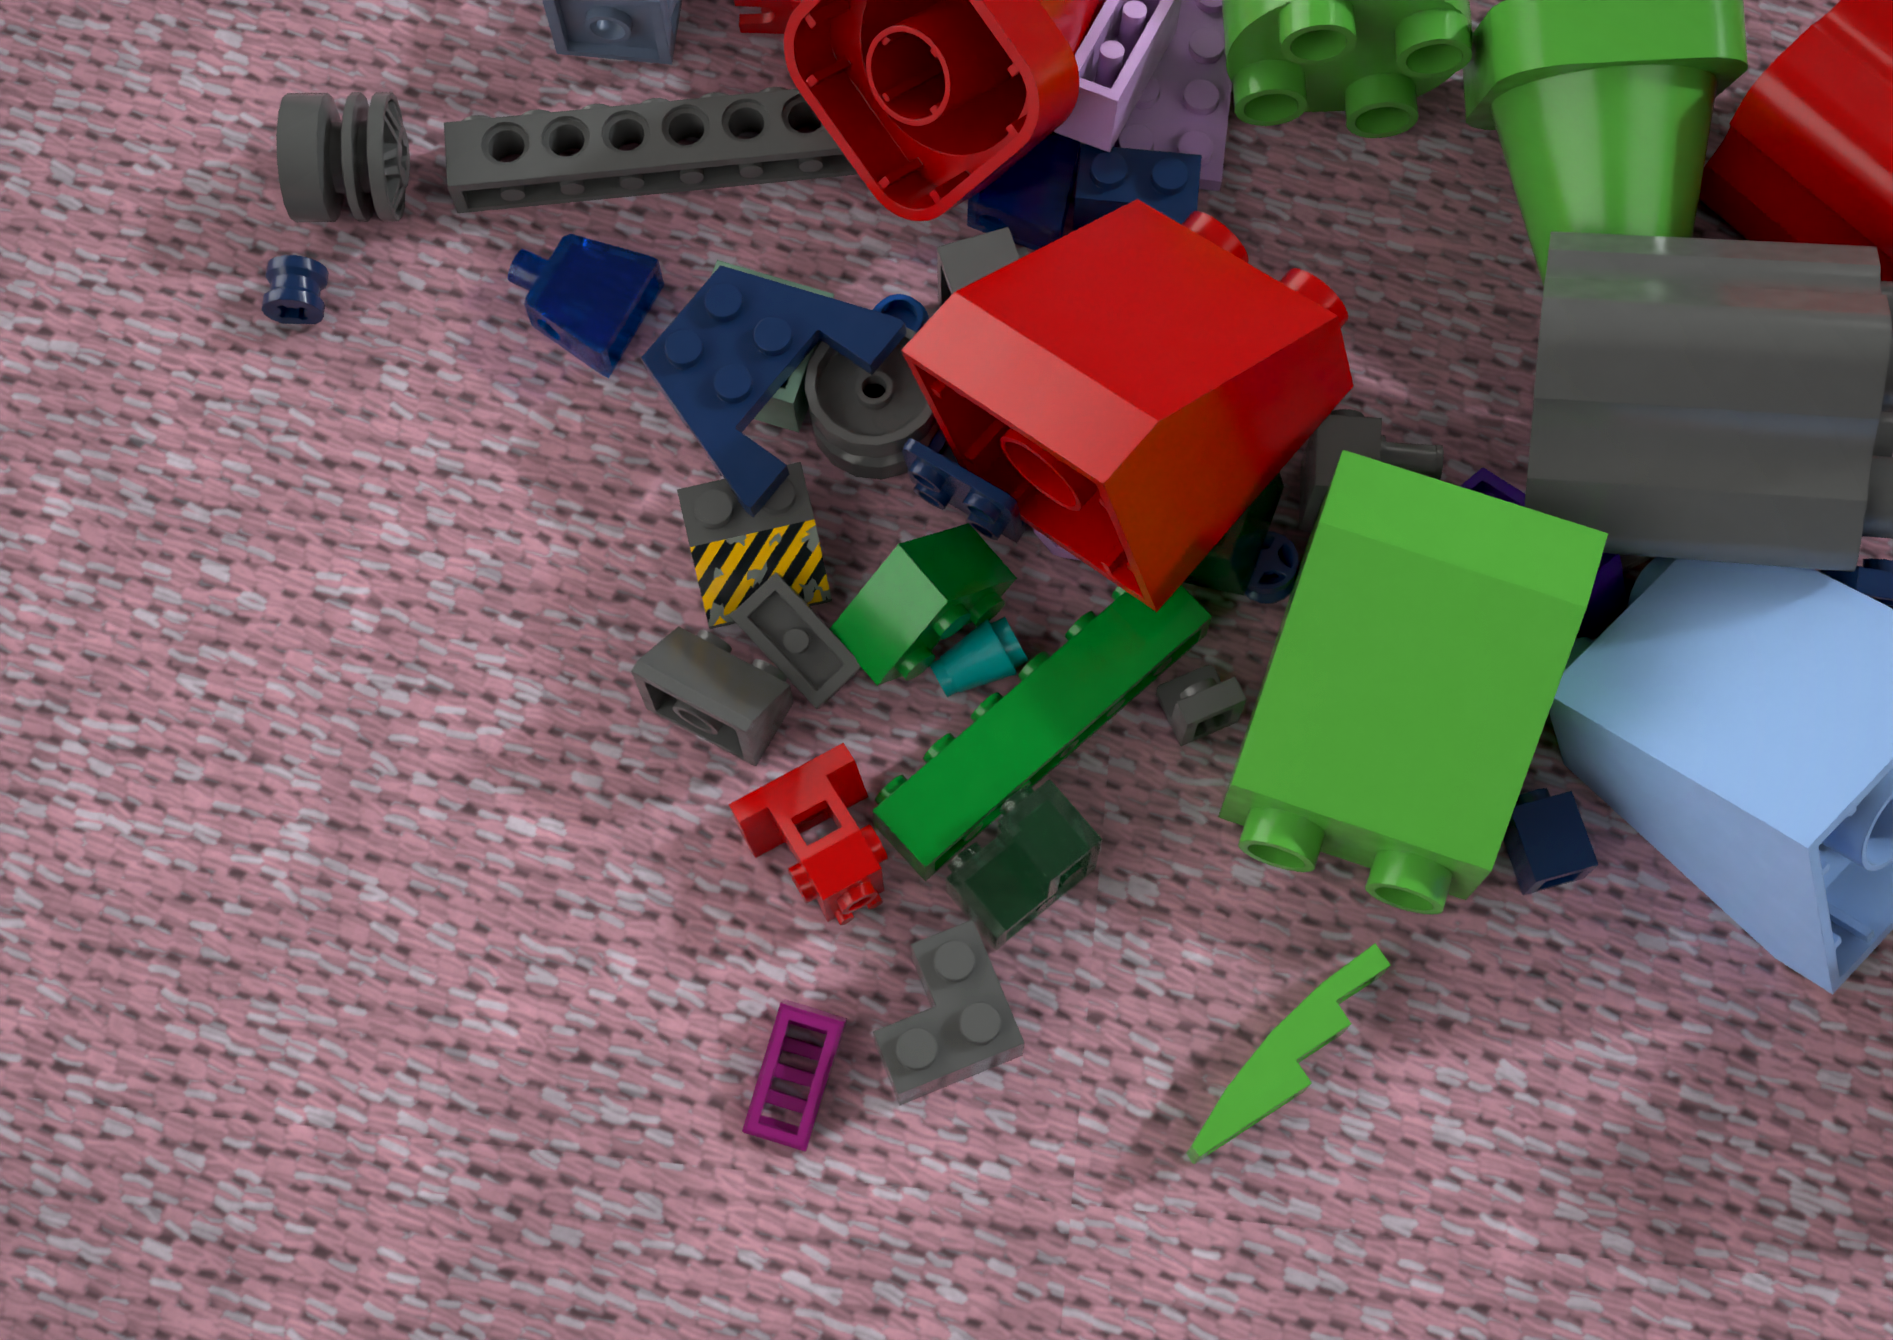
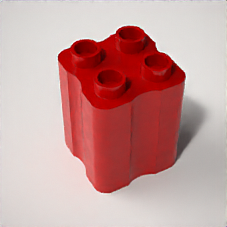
[1699,0,1893,281]

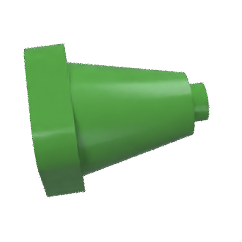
[1462,0,1748,288]

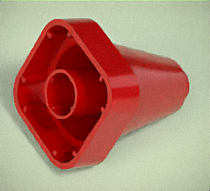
[784,0,1106,221]

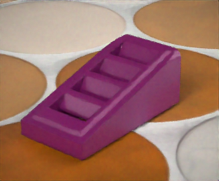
[742,1000,847,1152]

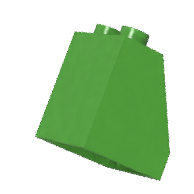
[1218,450,1608,915]

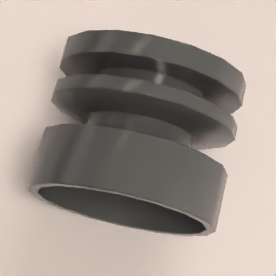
[276,92,410,222]

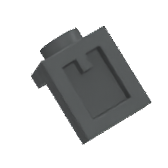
[1156,665,1247,746]

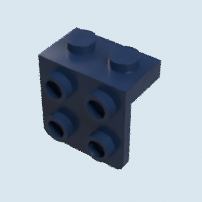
[902,428,1028,543]

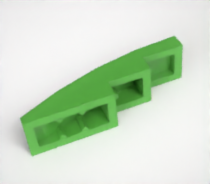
[1186,943,1391,1165]

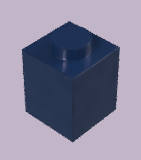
[1503,788,1599,895]

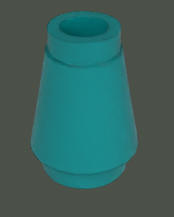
[930,616,1029,698]

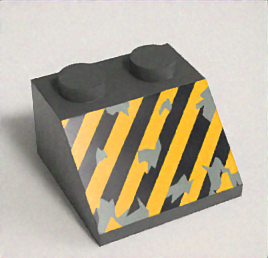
[677,462,832,629]

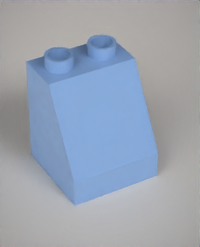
[1549,557,1893,995]

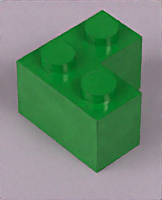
[830,523,1017,686]

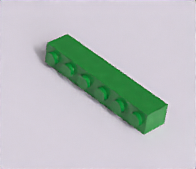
[872,585,1212,881]

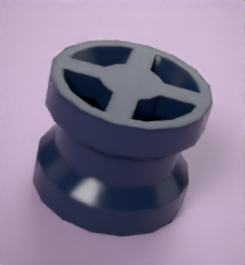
[261,255,329,324]
[1235,531,1298,604]

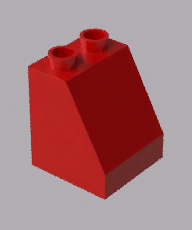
[901,199,1354,612]

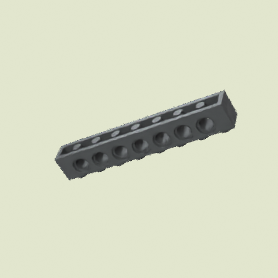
[444,87,858,213]

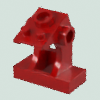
[728,743,888,925]

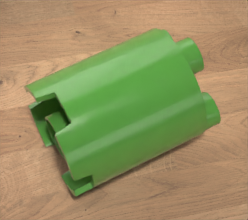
[1222,0,1473,138]

